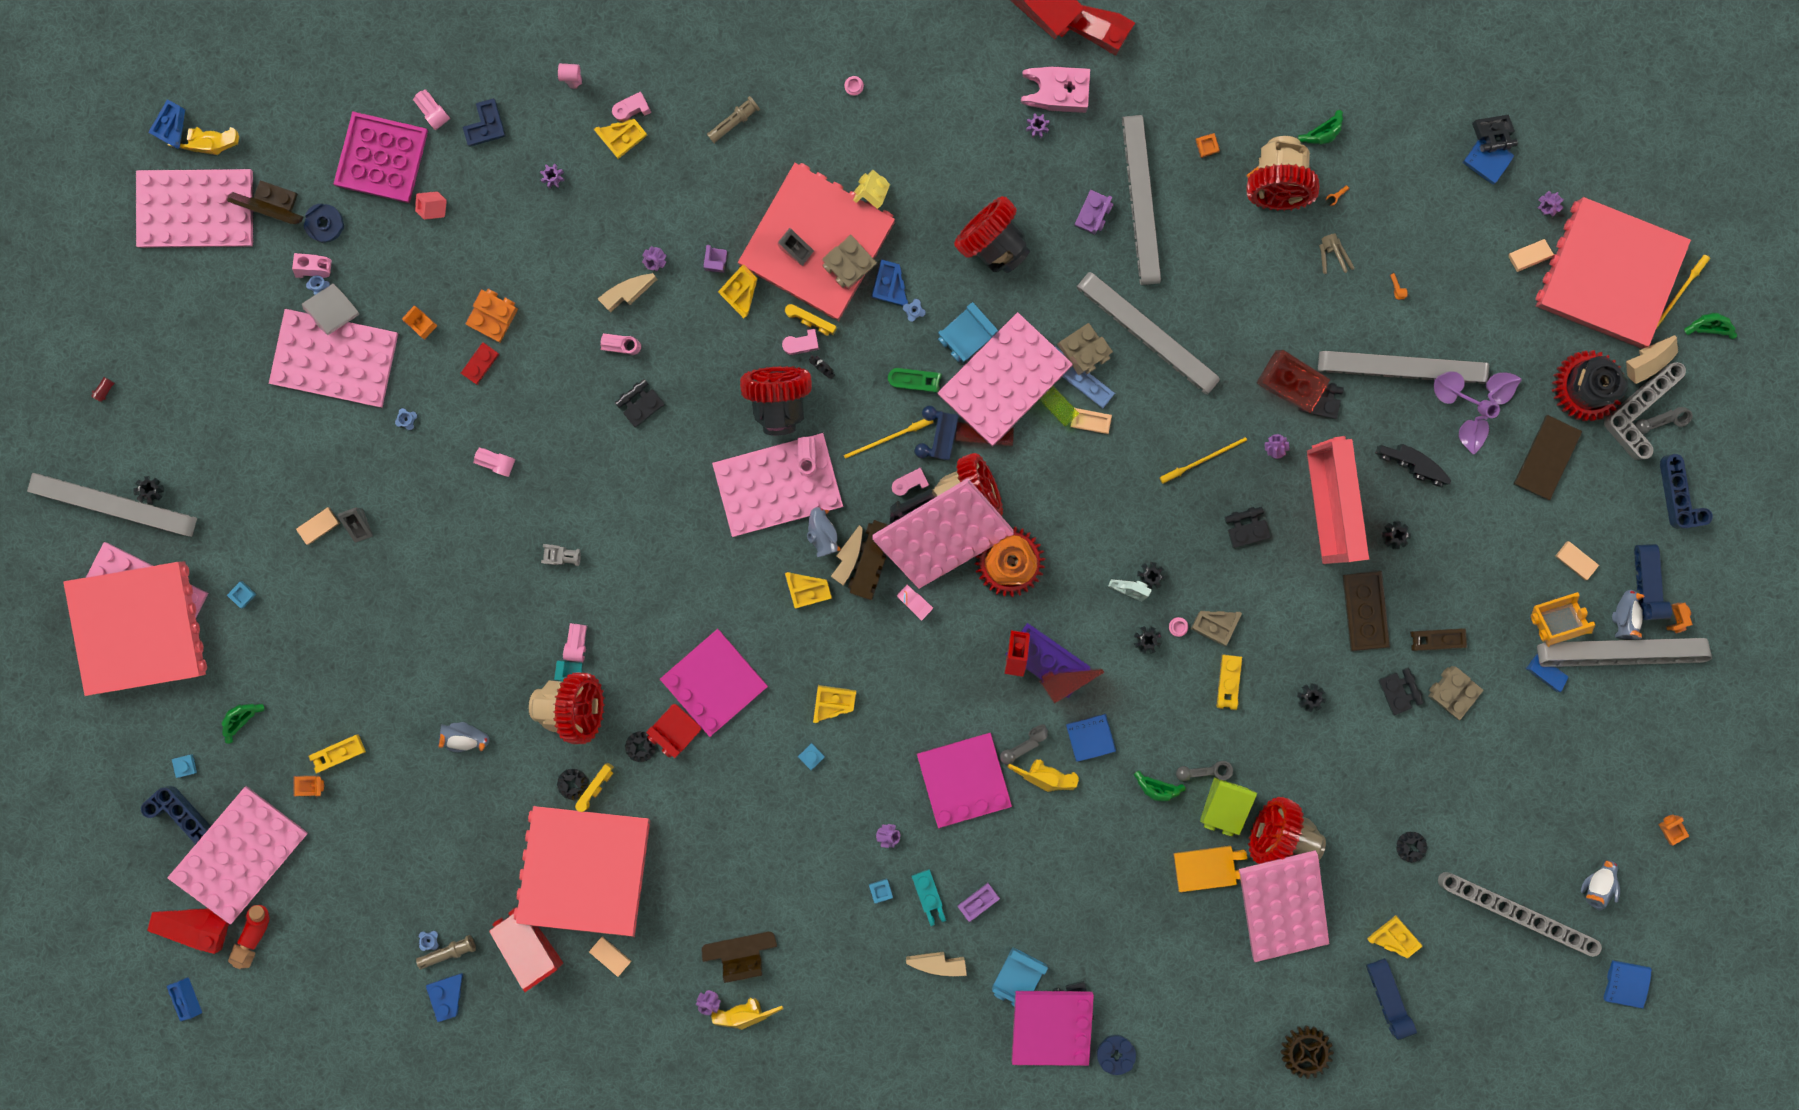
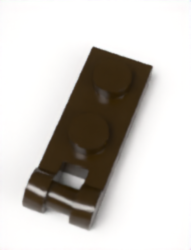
[1410,628,1467,651]

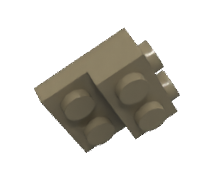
[822,235,877,290]
[1057,323,1113,375]
[1428,666,1483,720]

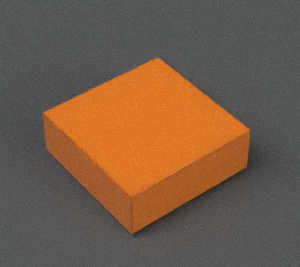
[1195,133,1220,158]

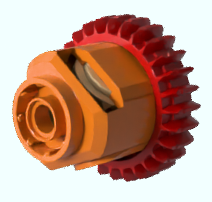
[974,527,1045,597]

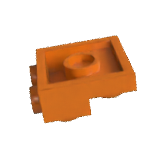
[466,289,518,343]

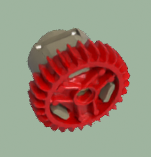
[1248,797,1326,864]

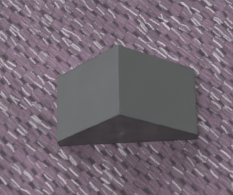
[778,228,814,266]
[337,507,373,543]

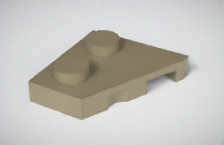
[1191,611,1242,647]

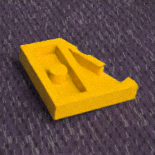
[718,265,758,319]
[813,685,856,723]
[1367,915,1422,958]

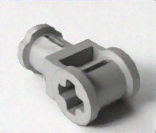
[541,544,581,566]

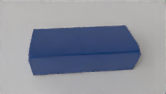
[1526,654,1568,692]
[167,977,202,1022]

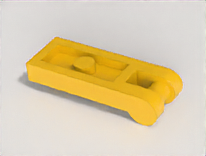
[785,304,837,336]
[1217,655,1242,710]
[309,734,366,773]
[575,763,614,812]

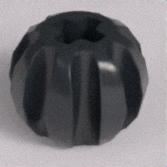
[133,476,164,504]
[1382,521,1411,550]
[1137,562,1166,591]
[1134,626,1162,654]
[1297,683,1326,712]

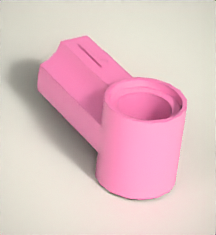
[558,63,582,89]
[413,90,450,130]
[601,333,641,355]
[798,437,817,477]
[474,448,515,477]
[563,623,587,663]

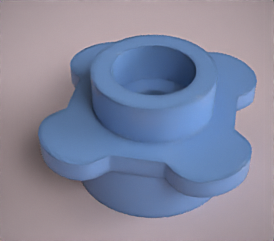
[306,275,330,295]
[903,299,925,322]
[395,408,417,430]
[419,931,439,951]

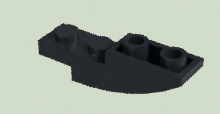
[1375,444,1451,487]

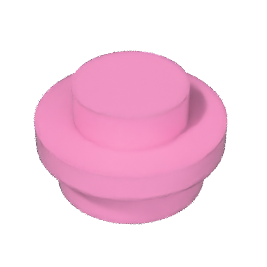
[844,76,864,96]
[1169,617,1188,637]

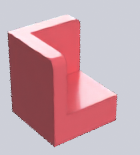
[415,192,446,220]

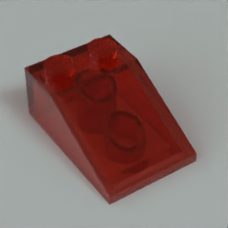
[1256,350,1330,413]
[1039,668,1104,704]

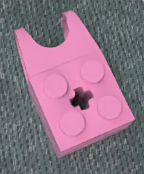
[1021,67,1090,113]

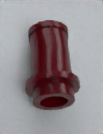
[91,377,115,402]

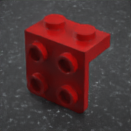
[646,704,701,758]

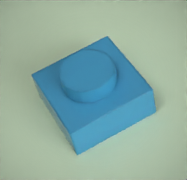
[227,581,256,609]
[798,743,825,770]
[172,754,197,778]
[869,879,893,903]

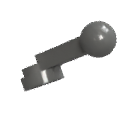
[1635,407,1693,434]
[1000,725,1048,765]
[1176,761,1233,782]

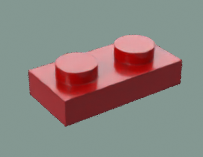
[461,342,499,384]

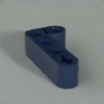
[1660,454,1713,529]
[1634,544,1672,620]
[141,786,211,844]
[1366,958,1417,1040]

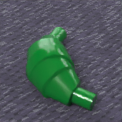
[1298,110,1343,145]
[1684,313,1737,339]
[221,704,264,744]
[1134,771,1185,802]

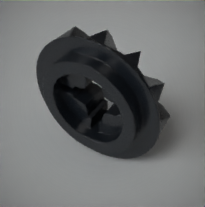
[809,356,835,379]
[625,731,656,762]
[557,769,588,800]
[1396,832,1428,863]

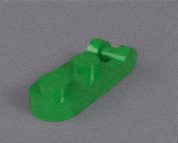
[888,368,942,393]

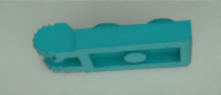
[912,869,946,926]

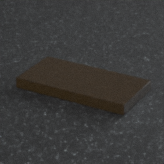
[1514,415,1582,501]
[1343,571,1390,651]

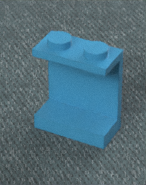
[938,302,998,363]
[992,947,1048,1007]

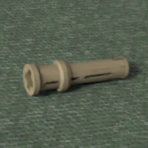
[707,96,760,144]
[416,935,476,970]

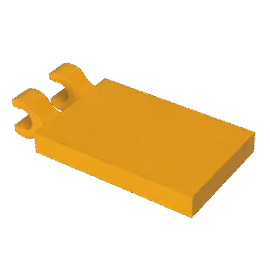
[1174,846,1247,892]

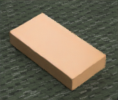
[1509,239,1554,272]
[1071,408,1112,434]
[296,507,340,545]
[1555,541,1599,580]
[589,936,631,977]

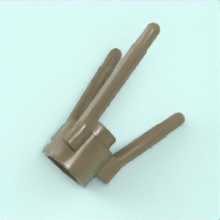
[1319,233,1354,274]

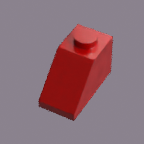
[1004,630,1030,677]

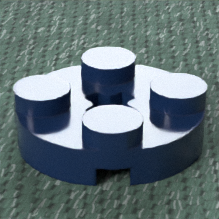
[304,204,344,243]
[1097,1035,1136,1075]

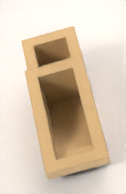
[598,273,657,312]
[1626,335,1678,384]
[831,525,862,585]
[906,952,967,976]

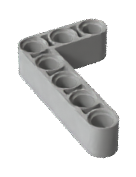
[1604,362,1686,460]

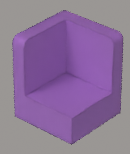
[704,245,727,273]

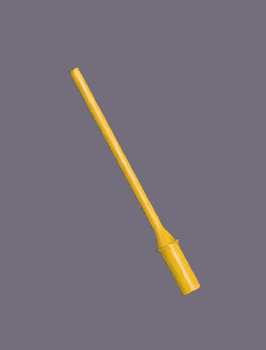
[1656,255,1710,329]
[844,419,934,459]
[1159,437,1247,484]

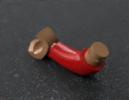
[228,905,270,969]

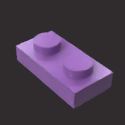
[957,883,1000,922]

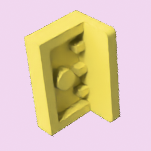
[853,170,890,209]

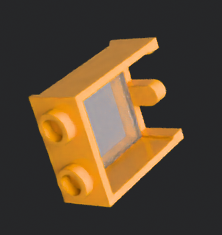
[1531,592,1595,647]

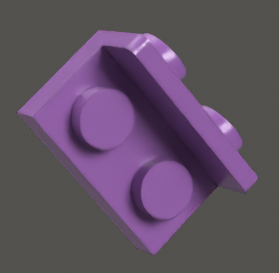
[1074,190,1114,235]

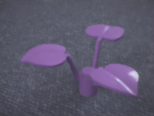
[1434,371,1522,454]

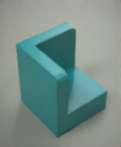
[554,660,582,681]

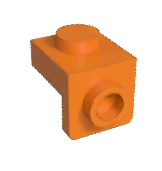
[402,306,437,340]
[1666,603,1693,633]
[294,776,324,796]
[1658,815,1689,846]

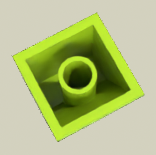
[1200,777,1257,837]

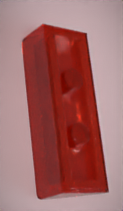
[955,422,1014,447]

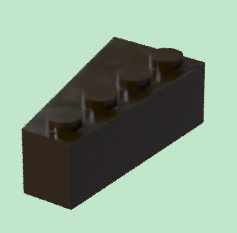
[848,520,888,600]

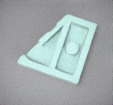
[1108,579,1151,602]

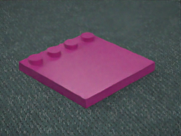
[334,111,428,204]
[660,629,768,737]
[917,733,1012,828]
[1011,991,1094,1066]

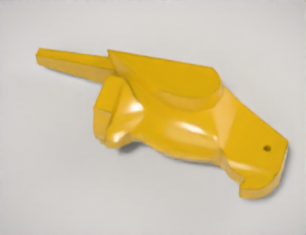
[168,127,239,155]
[1008,759,1079,792]
[711,998,783,1030]

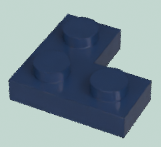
[463,98,506,147]

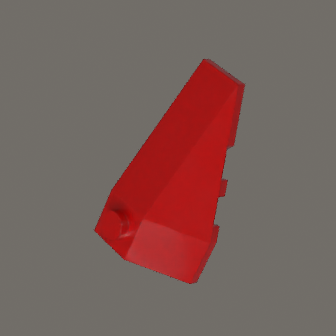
[1068,5,1135,56]
[147,908,229,954]

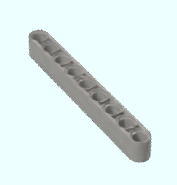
[1122,115,1161,285]
[1077,272,1220,395]
[1318,351,1489,384]
[27,473,197,537]
[1537,638,1712,667]
[1438,872,1602,957]

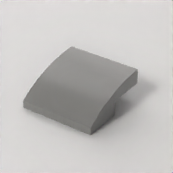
[302,284,359,335]

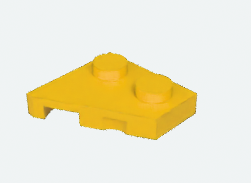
[594,119,648,159]
[785,572,832,609]

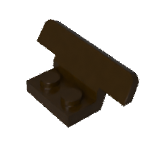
[227,180,304,224]
[702,931,777,983]

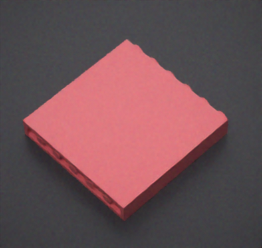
[738,163,895,322]
[1535,197,1691,349]
[1307,436,1369,564]
[64,561,207,696]
[514,806,650,937]

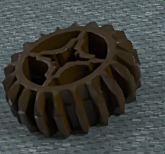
[1280,1025,1334,1079]

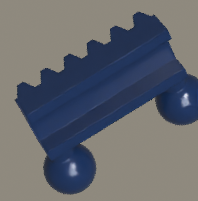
[914,406,958,460]

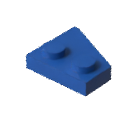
[148,99,185,149]
[871,260,908,306]
[426,973,463,1022]

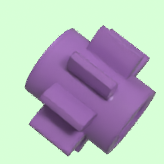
[1026,113,1049,138]
[540,164,564,188]
[1538,191,1564,216]
[642,246,666,271]
[1265,434,1289,458]
[876,824,900,848]
[696,990,721,1015]

